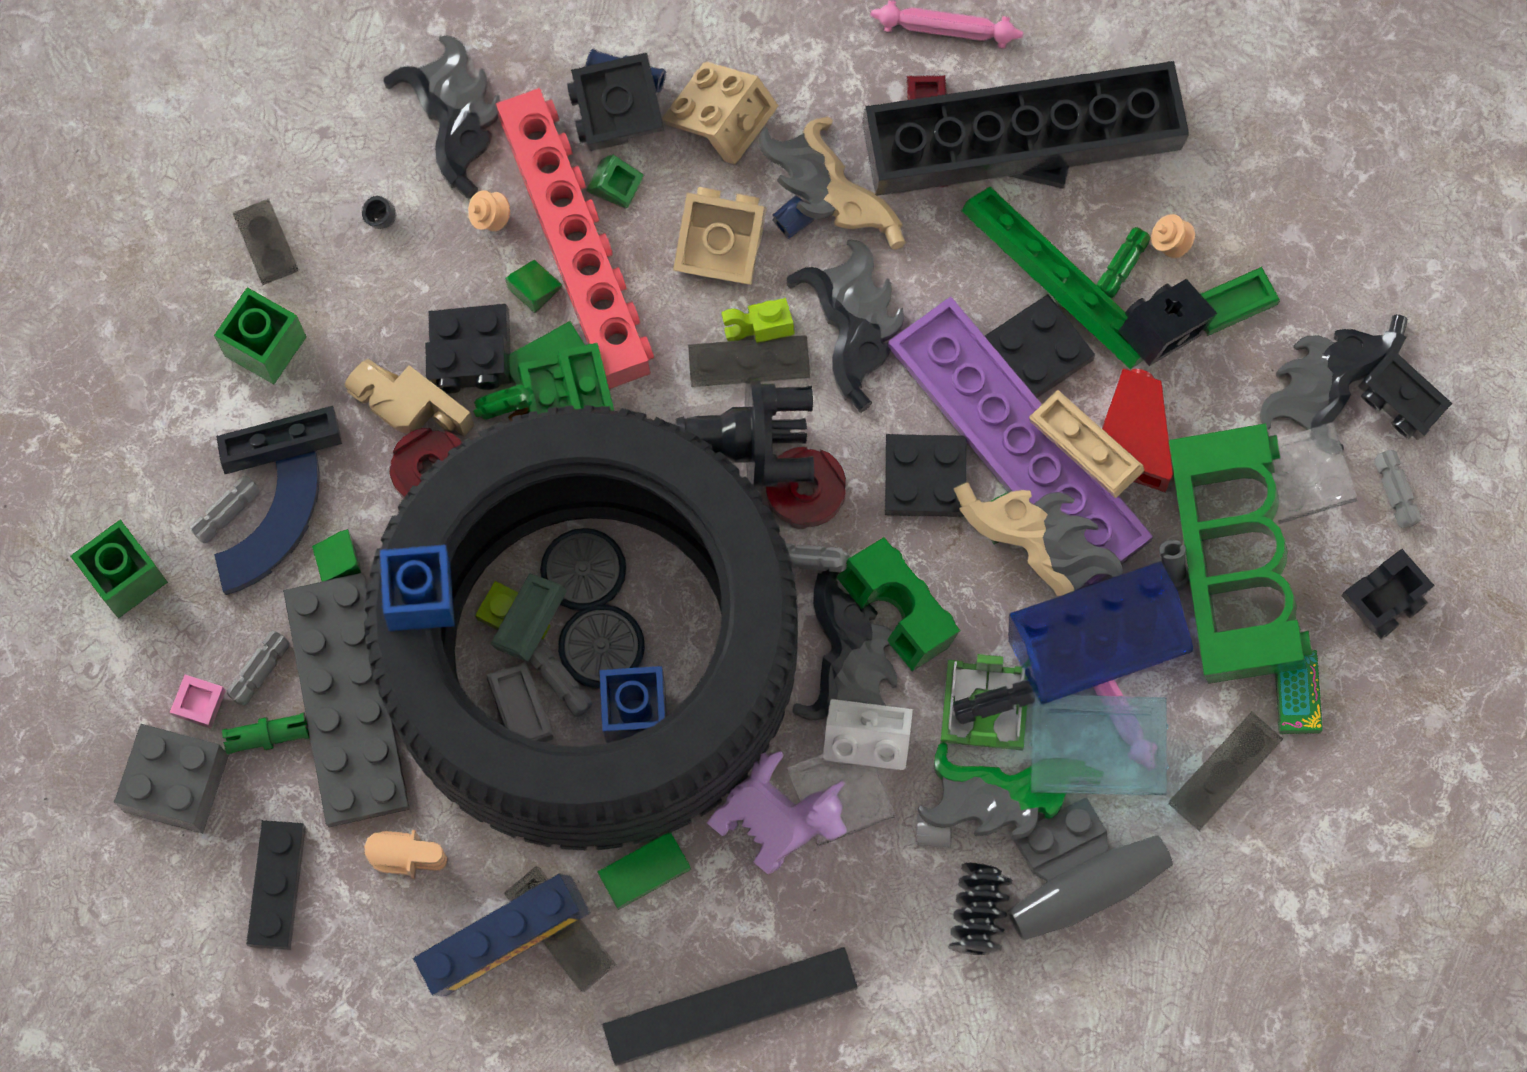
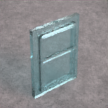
[1030,695,1169,796]

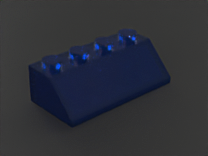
[1008,561,1193,705]

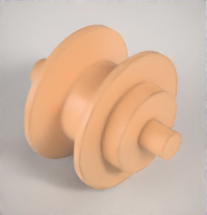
[468,190,510,231]
[1151,214,1195,258]

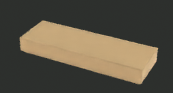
[1029,390,1144,499]

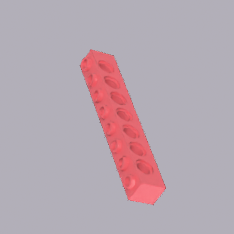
[496,88,654,389]

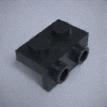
[1358,349,1453,440]

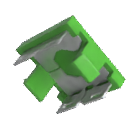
[940,654,1030,751]

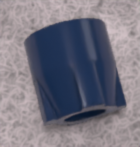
[772,195,815,239]

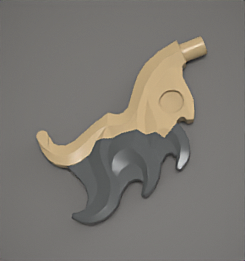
[758,117,906,250]
[953,482,1123,622]

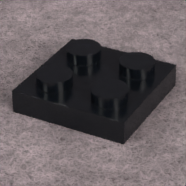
[985,294,1095,398]
[885,434,966,517]

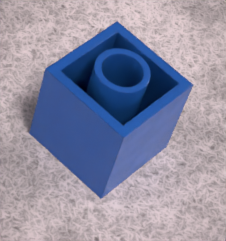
[380,545,454,631]
[599,666,667,744]

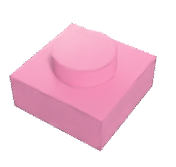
[170,675,226,728]

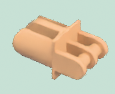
[364,830,447,879]

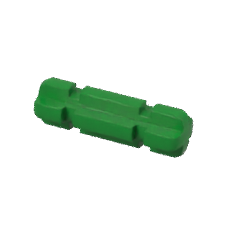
[1097,227,1151,299]
[473,384,533,420]

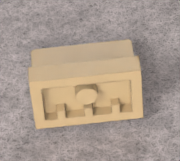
[662,62,779,165]

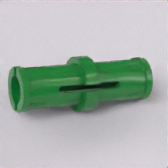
[222,712,310,755]

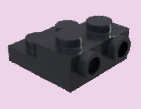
[567,52,665,151]
[425,303,511,394]

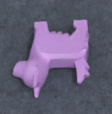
[707,751,847,874]

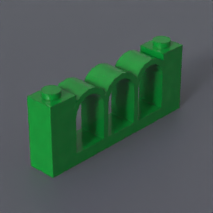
[1169,423,1313,684]

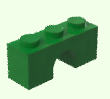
[837,537,961,672]

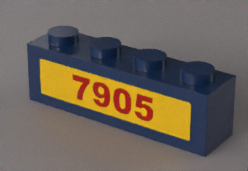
[413,873,590,996]

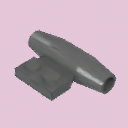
[1008,797,1173,941]

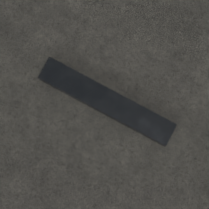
[602,947,858,1066]

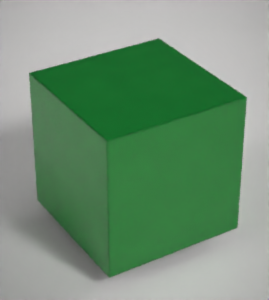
[214,287,307,385]
[70,519,168,619]

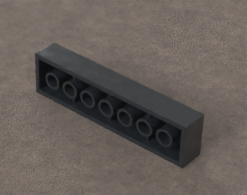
[862,61,1189,196]

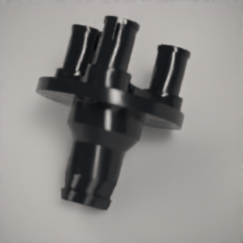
[675,377,814,491]

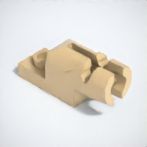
[345,359,474,437]

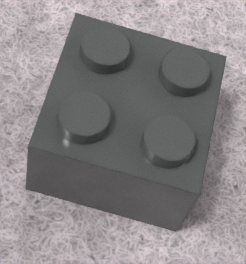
[114,723,229,834]

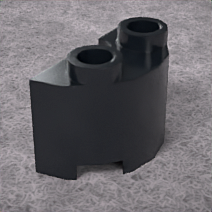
[1341,549,1435,640]

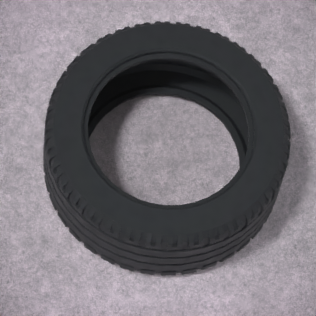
[364,405,798,851]

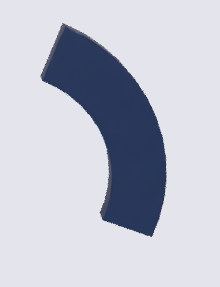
[214,451,320,596]

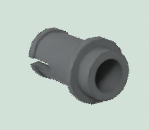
[1158,540,1190,592]

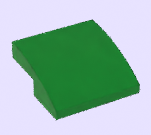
[517,343,614,414]

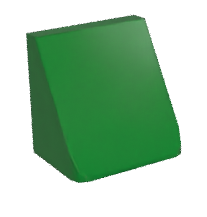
[586,154,644,208]
[505,259,563,313]
[312,529,362,582]

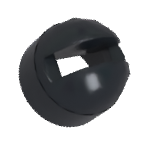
[362,196,397,229]

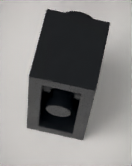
[1118,279,1218,366]

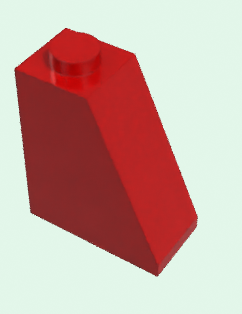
[1102,368,1173,493]

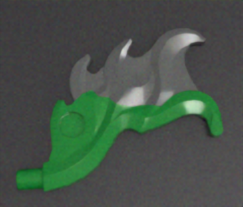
[918,742,1104,840]

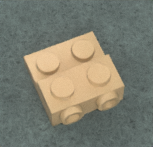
[673,187,767,285]

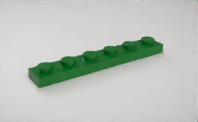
[961,186,1144,370]

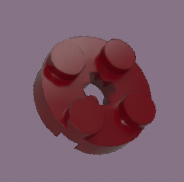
[389,428,461,499]
[766,447,846,529]

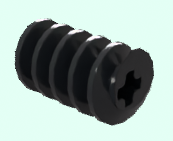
[948,862,1013,955]

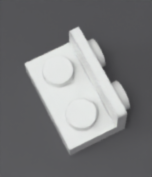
[823,699,913,770]

